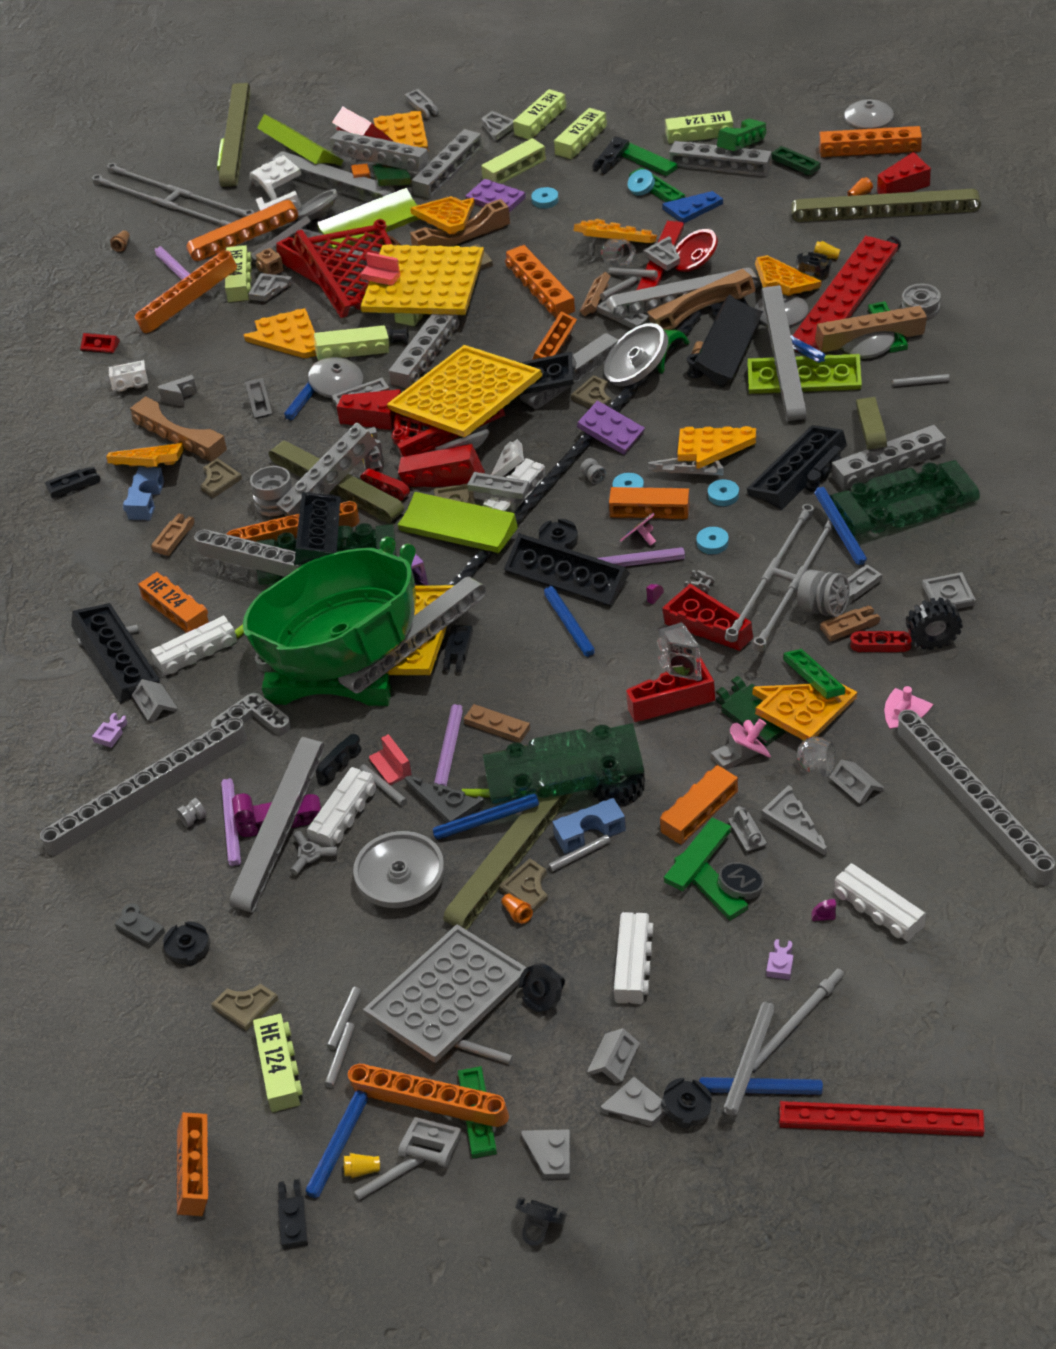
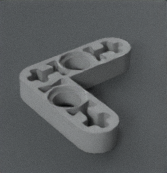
[211,693,290,735]

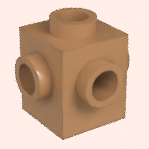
[256,248,284,275]

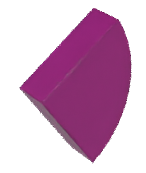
[646,584,664,605]
[811,899,836,921]

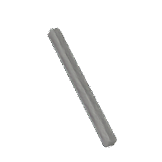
[724,1001,774,1116]

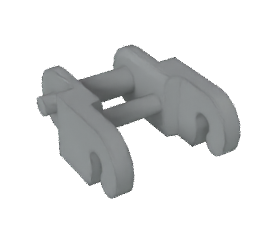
[684,570,715,592]

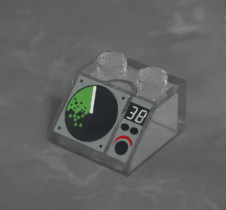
[657,622,702,681]

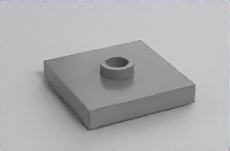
[922,572,976,609]

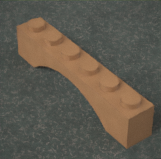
[410,199,510,247]
[647,269,756,330]
[815,306,927,352]
[130,396,227,462]

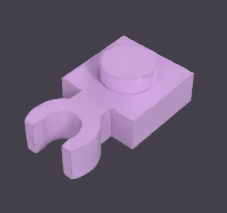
[92,713,127,748]
[766,939,793,980]

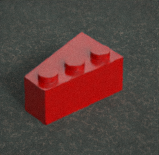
[877,152,931,194]
[337,389,401,430]

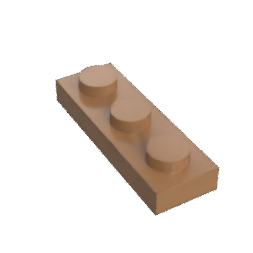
[580,271,610,317]
[464,704,530,743]

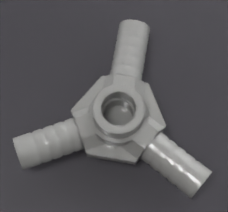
[290,831,338,875]

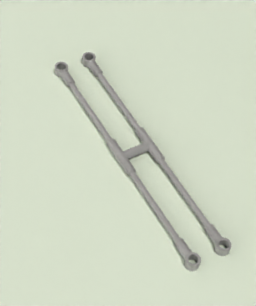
[92,163,254,227]
[725,504,834,651]

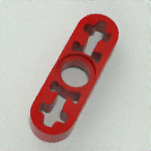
[360,469,410,501]
[850,631,912,652]

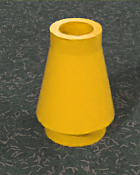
[814,241,840,260]
[343,1153,380,1179]

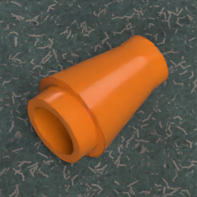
[847,177,873,196]
[501,894,533,924]

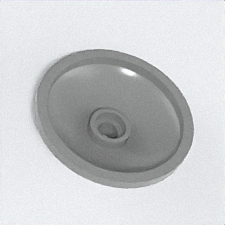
[844,99,894,129]
[297,189,338,221]
[754,294,808,328]
[841,331,895,359]
[309,357,363,398]
[435,429,489,451]

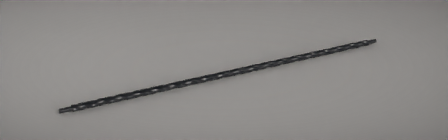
[449,310,702,585]

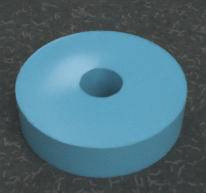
[627,169,655,196]
[532,187,559,209]
[613,473,644,488]
[708,479,739,506]
[697,527,729,554]

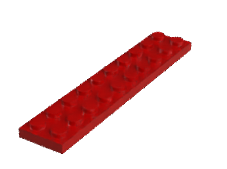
[793,236,898,353]

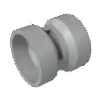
[580,458,606,484]
[176,798,207,828]

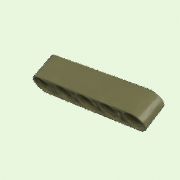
[856,396,887,450]

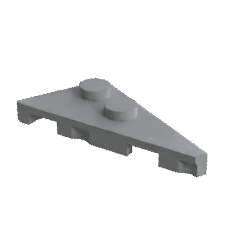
[648,457,724,475]
[761,785,827,855]

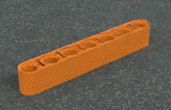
[186,200,299,261]
[135,250,237,333]
[226,501,360,546]
[348,1064,509,1127]

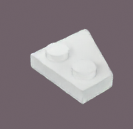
[491,439,524,477]

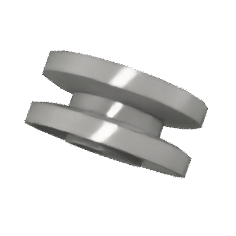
[902,283,941,320]

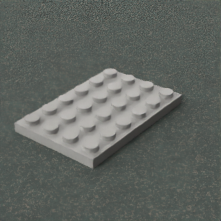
[363,925,527,1063]

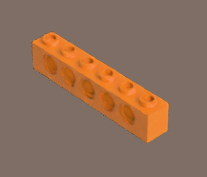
[819,126,922,157]
[505,245,575,319]

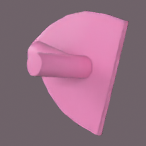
[620,513,656,546]
[884,686,933,729]
[730,719,771,758]

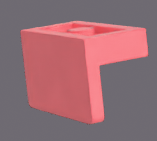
[361,252,400,286]
[369,734,412,785]

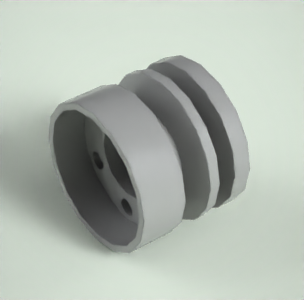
[250,466,292,516]
[797,570,850,617]

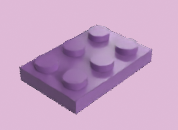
[466,179,526,213]
[577,400,645,455]

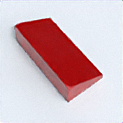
[80,333,120,353]

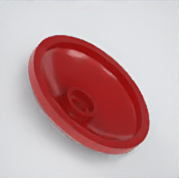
[674,229,718,272]

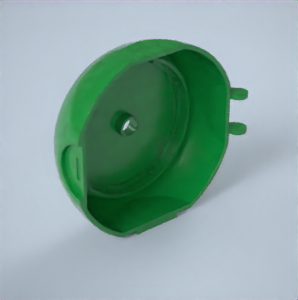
[243,537,416,682]

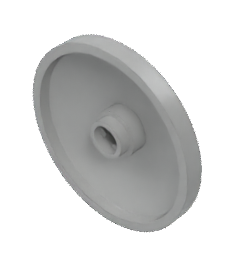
[604,323,668,386]
[353,831,444,908]

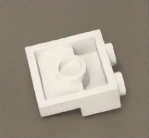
[109,360,148,392]

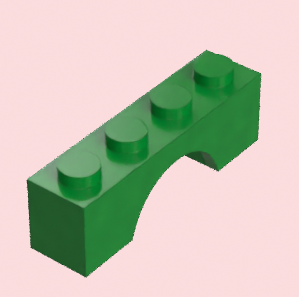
[716,118,767,151]

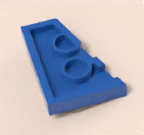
[662,191,723,223]

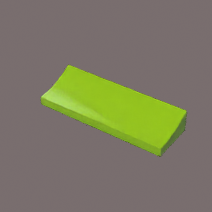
[257,114,344,166]
[317,188,419,250]
[748,354,862,394]
[397,492,518,553]

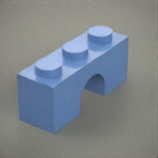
[123,467,164,520]
[552,798,626,854]

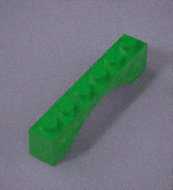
[262,672,392,706]

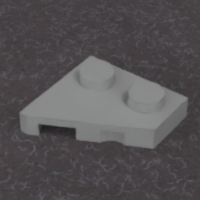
[481,111,514,141]
[644,236,680,271]
[248,273,292,301]
[601,1077,666,1127]
[522,1129,570,1179]

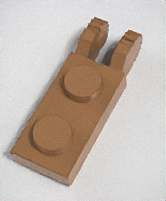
[151,514,195,556]
[820,606,881,642]

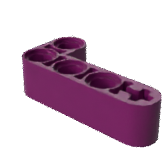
[232,793,322,837]

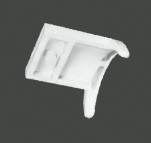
[250,155,301,201]

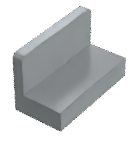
[132,679,177,722]
[829,759,884,804]
[587,1028,640,1083]

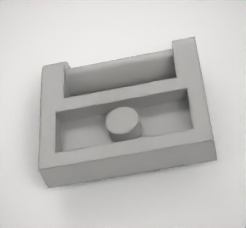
[398,1117,461,1168]

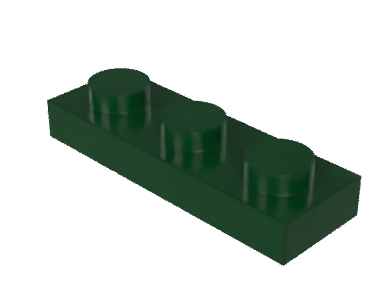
[772,146,821,176]

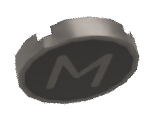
[718,862,764,899]

